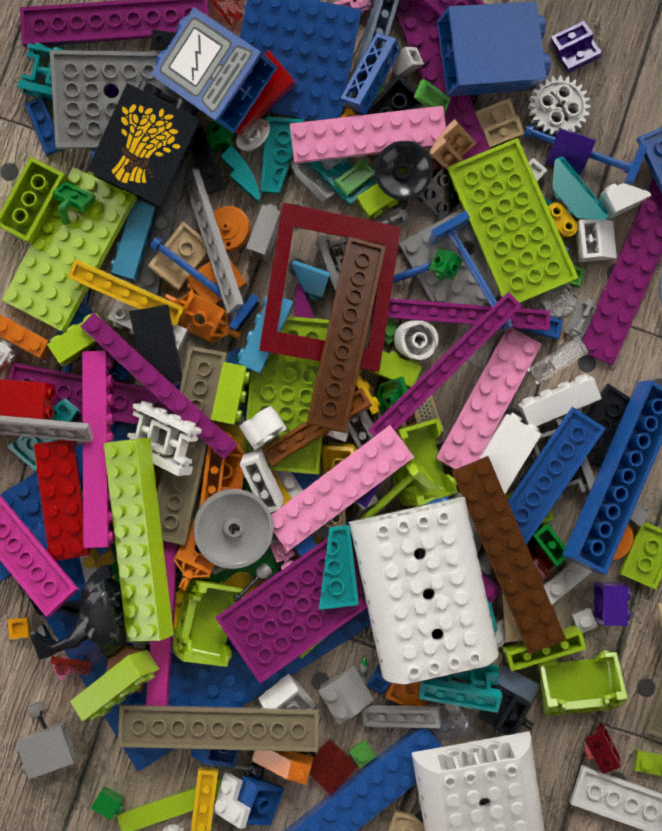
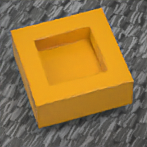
[8,617,30,639]

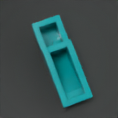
[221,146,262,204]

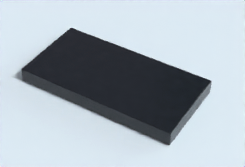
[129,304,183,388]
[586,383,630,468]

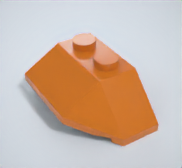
[200,432,246,507]

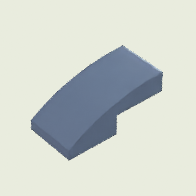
[497,664,540,702]

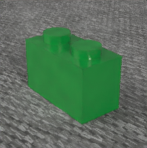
[531,523,568,567]

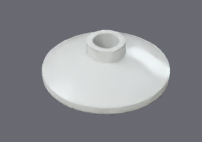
[236,118,270,151]

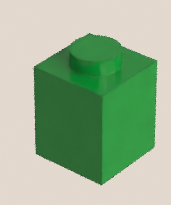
[91,786,124,820]

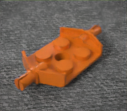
[164,289,242,344]
[174,521,215,591]

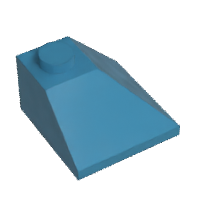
[292,260,330,302]

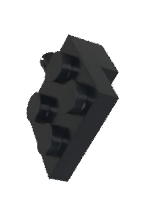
[476,683,534,735]

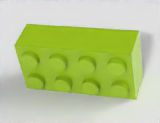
[0,156,69,245]
[70,650,159,722]

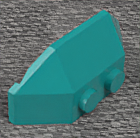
[552,156,611,220]

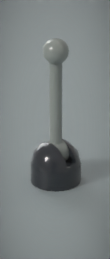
[217,763,264,780]

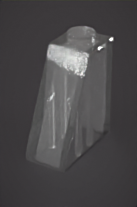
[528,336,589,384]

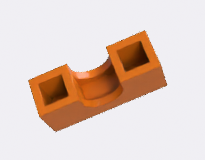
[0,314,51,360]

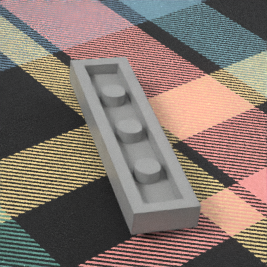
[362,705,442,728]

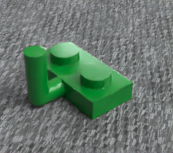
[52,181,96,225]

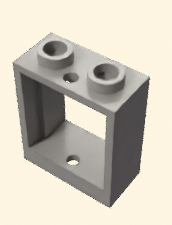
[246,204,281,262]

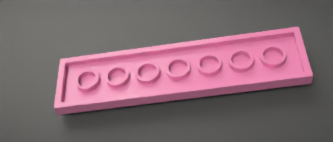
[290,106,446,164]
[435,328,542,469]
[271,425,414,551]

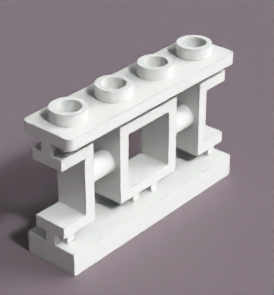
[127,401,202,476]

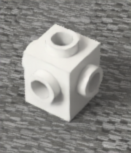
[0,339,18,368]

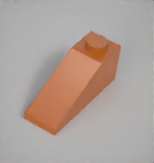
[252,750,314,785]

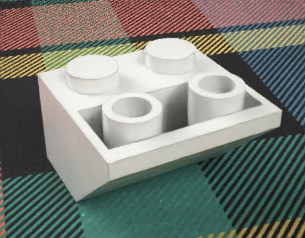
[575,219,617,262]

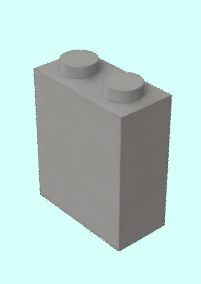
[16,721,78,780]

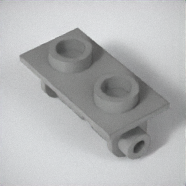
[373,207,410,228]
[564,298,597,341]

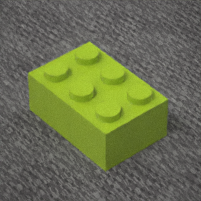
[211,362,250,426]

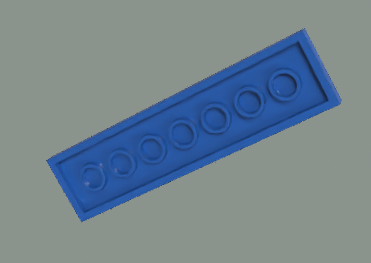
[508,406,606,545]

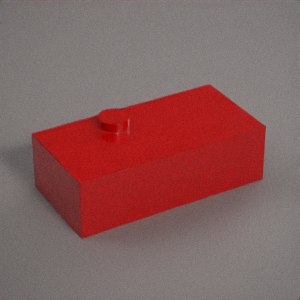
[236,50,297,135]

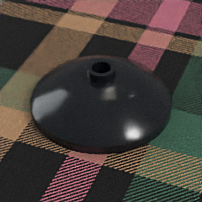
[375,141,433,200]

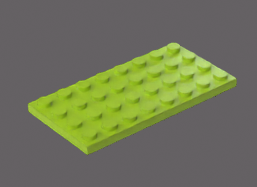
[447,138,578,303]
[2,167,137,333]
[243,313,329,474]

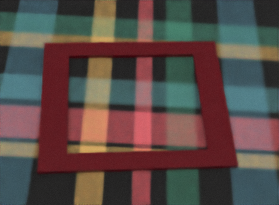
[259,202,401,372]

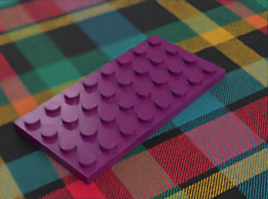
[215,536,367,683]

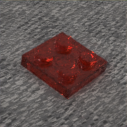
[50,656,94,676]
[309,738,358,795]

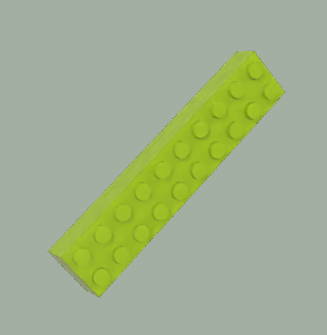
[104,438,174,641]

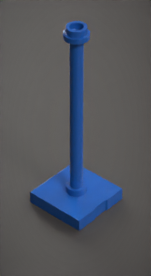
[524,125,648,186]
[429,211,513,331]
[150,237,262,330]

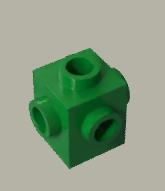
[205,120,234,152]
[429,248,463,281]

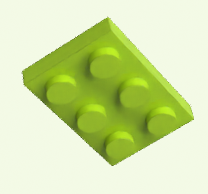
[618,522,662,590]

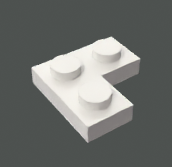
[213,773,251,829]

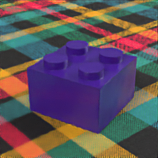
[594,581,631,626]

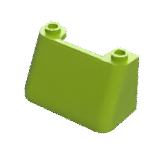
[392,418,458,506]
[173,579,245,667]
[538,650,627,716]

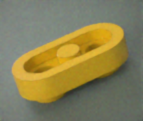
[548,203,578,238]

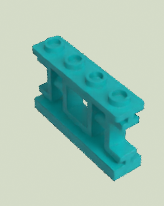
[17,43,63,101]
[419,664,502,713]

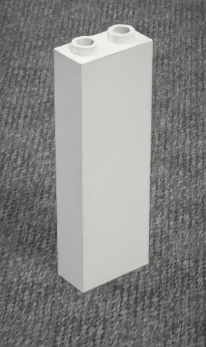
[455,413,541,534]

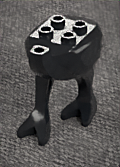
[27,564,127,660]

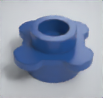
[110,364,131,381]

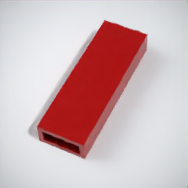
[0,379,56,420]

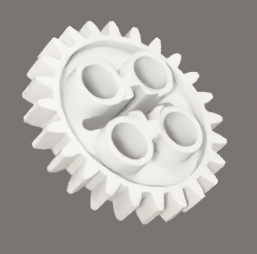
[528,75,591,136]

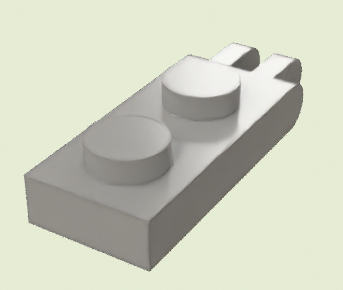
[291,162,336,203]

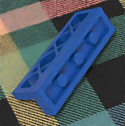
[341,33,401,115]

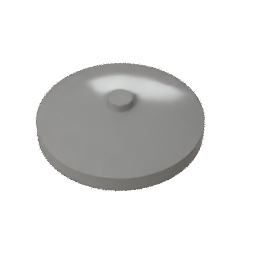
[193,489,273,569]

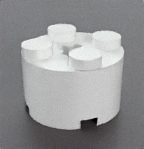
[394,320,438,360]
[240,406,287,450]

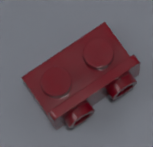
[585,723,621,774]

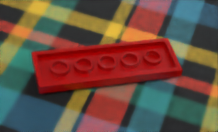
[33,440,91,561]

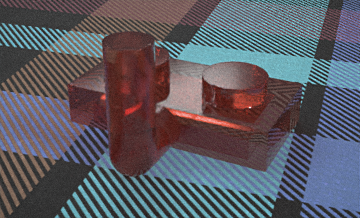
[210,0,244,26]

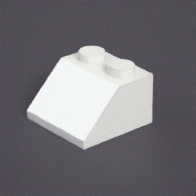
[598,183,651,220]
[258,674,316,709]

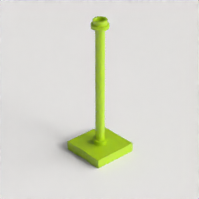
[350,459,439,534]

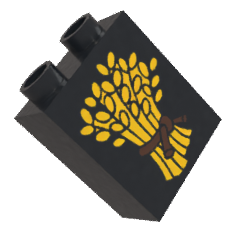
[87,80,202,210]

